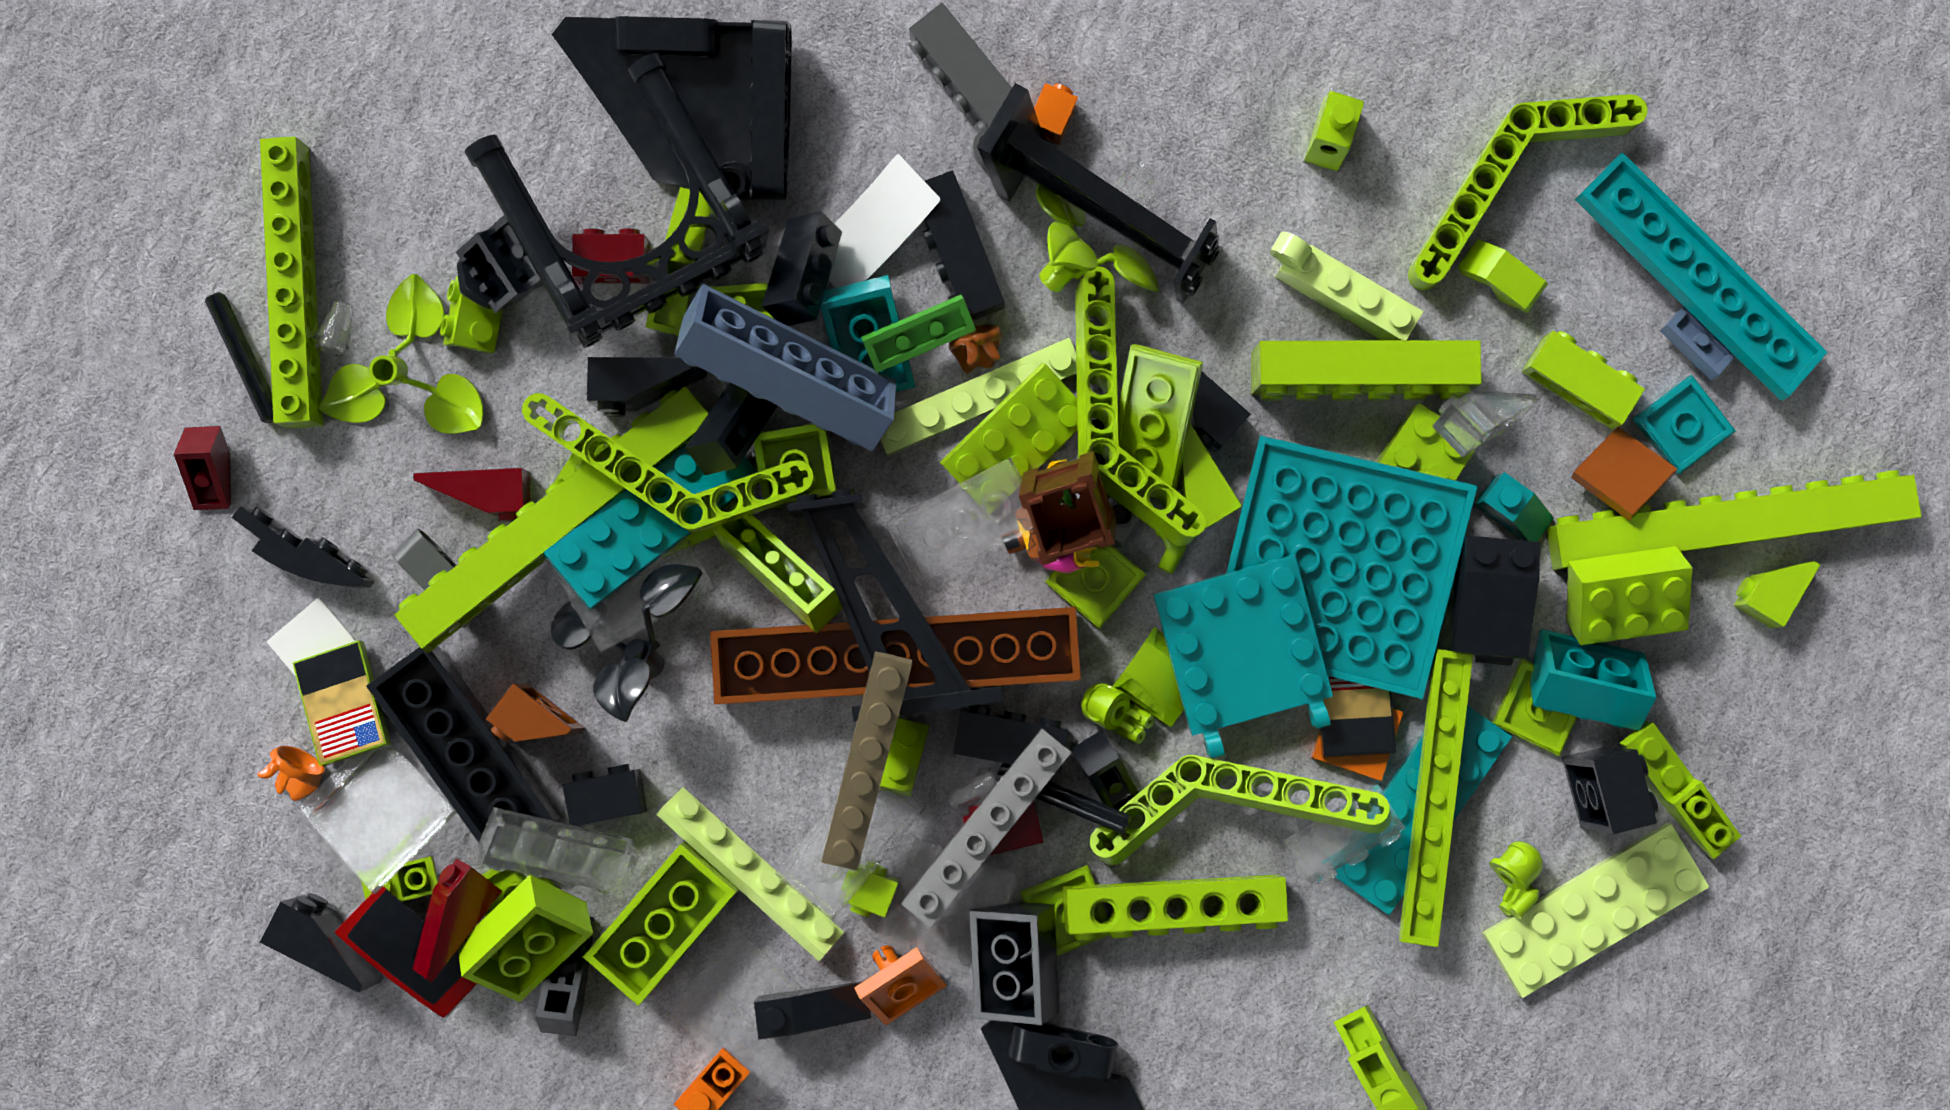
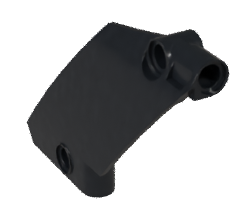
[981,1020,1143,1110]

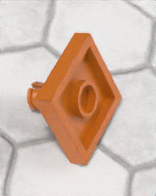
[854,945,947,1025]

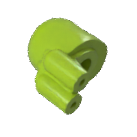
[1081,683,1155,744]
[1489,841,1543,919]

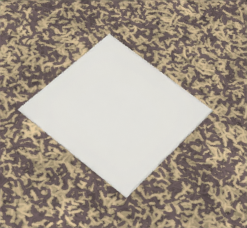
[267,597,355,675]

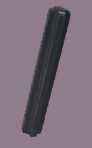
[205,292,273,424]
[996,763,1132,834]

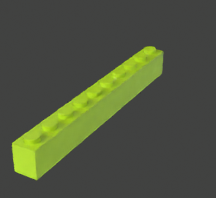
[394,387,708,654]
[1546,470,1922,570]

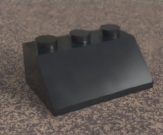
[969,902,1059,1025]

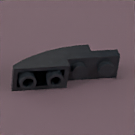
[231,506,374,588]

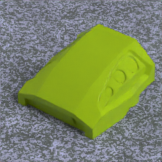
[1112,626,1184,728]

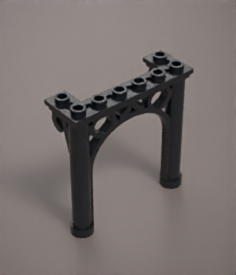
[465,53,769,348]

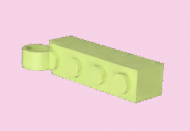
[1270,232,1424,340]

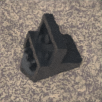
[456,215,543,313]

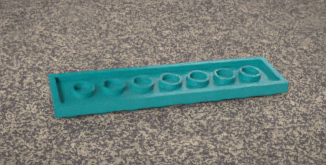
[1574,152,1828,401]

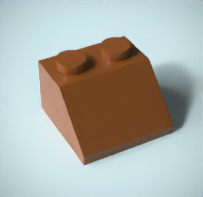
[486,683,585,743]

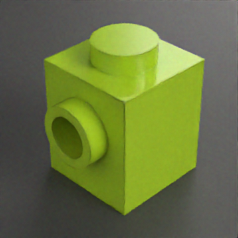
[841,861,900,918]

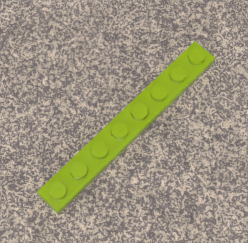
[1399,649,1473,947]

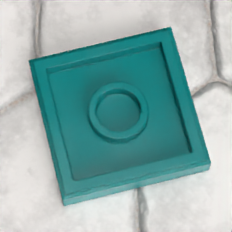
[1632,375,1736,475]

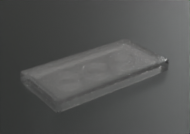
[885,458,1033,587]
[775,790,926,920]

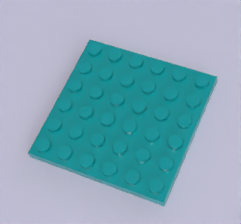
[1226,435,1477,699]

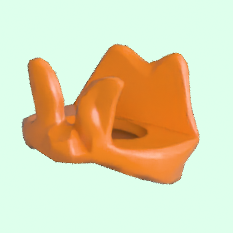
[257,746,325,801]

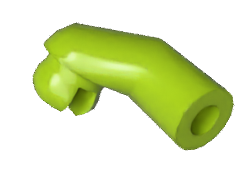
[1155,531,1186,575]

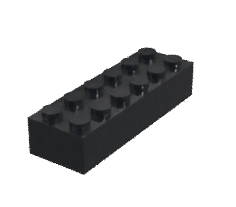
[366,646,563,864]

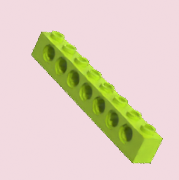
[260,136,323,429]

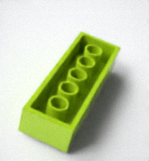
[1251,340,1481,401]

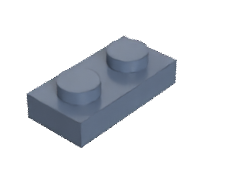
[1659,306,1735,381]

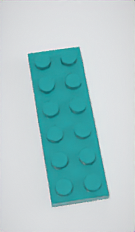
[543,443,758,611]
[1327,705,1512,915]

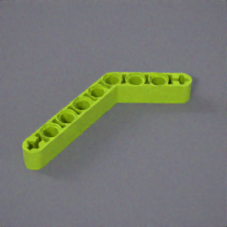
[1408,94,1648,291]
[1075,266,1206,546]
[522,393,816,532]
[1090,755,1392,865]

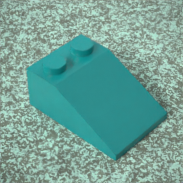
[821,275,916,392]

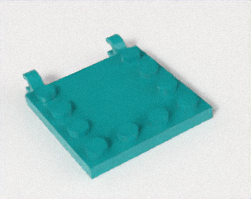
[1152,555,1333,758]

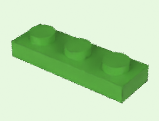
[861,295,976,373]

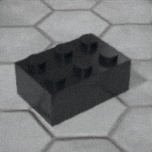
[1562,747,1658,835]

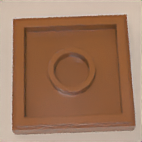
[1571,427,1677,521]

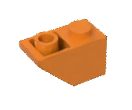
[673,1047,751,1110]

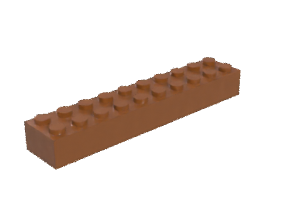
[710,607,1081,705]

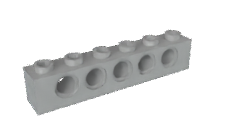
[901,728,1072,928]

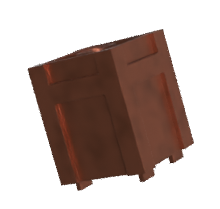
[1018,451,1116,565]

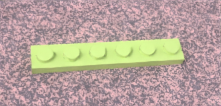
[880,337,1077,456]
[657,787,844,961]

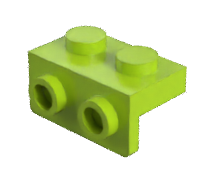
[440,276,503,354]

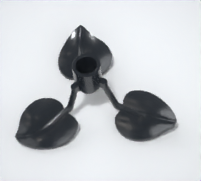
[551,564,703,722]

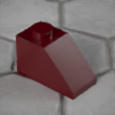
[174,426,231,510]

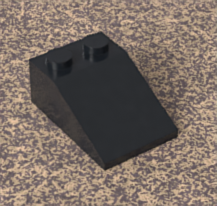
[587,357,707,417]
[1452,535,1540,660]
[260,893,384,993]

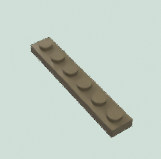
[821,651,912,871]

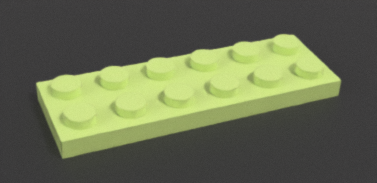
[1482,823,1709,998]

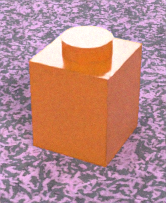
[1034,83,1078,145]

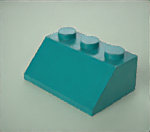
[1530,629,1657,731]

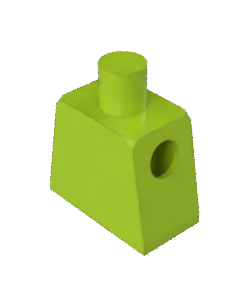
[1304,91,1364,172]

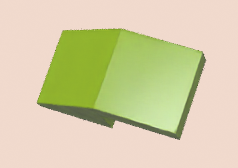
[1458,239,1548,313]

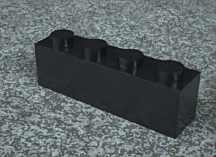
[922,170,1005,321]

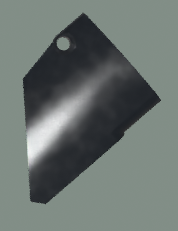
[551,16,792,201]

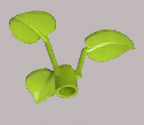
[1035,183,1160,293]
[318,274,484,434]

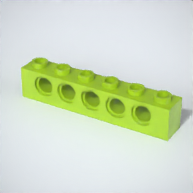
[1063,874,1288,940]

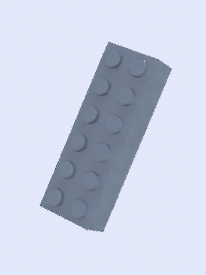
[674,284,896,451]

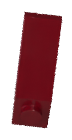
[413,468,531,522]
[413,859,502,983]

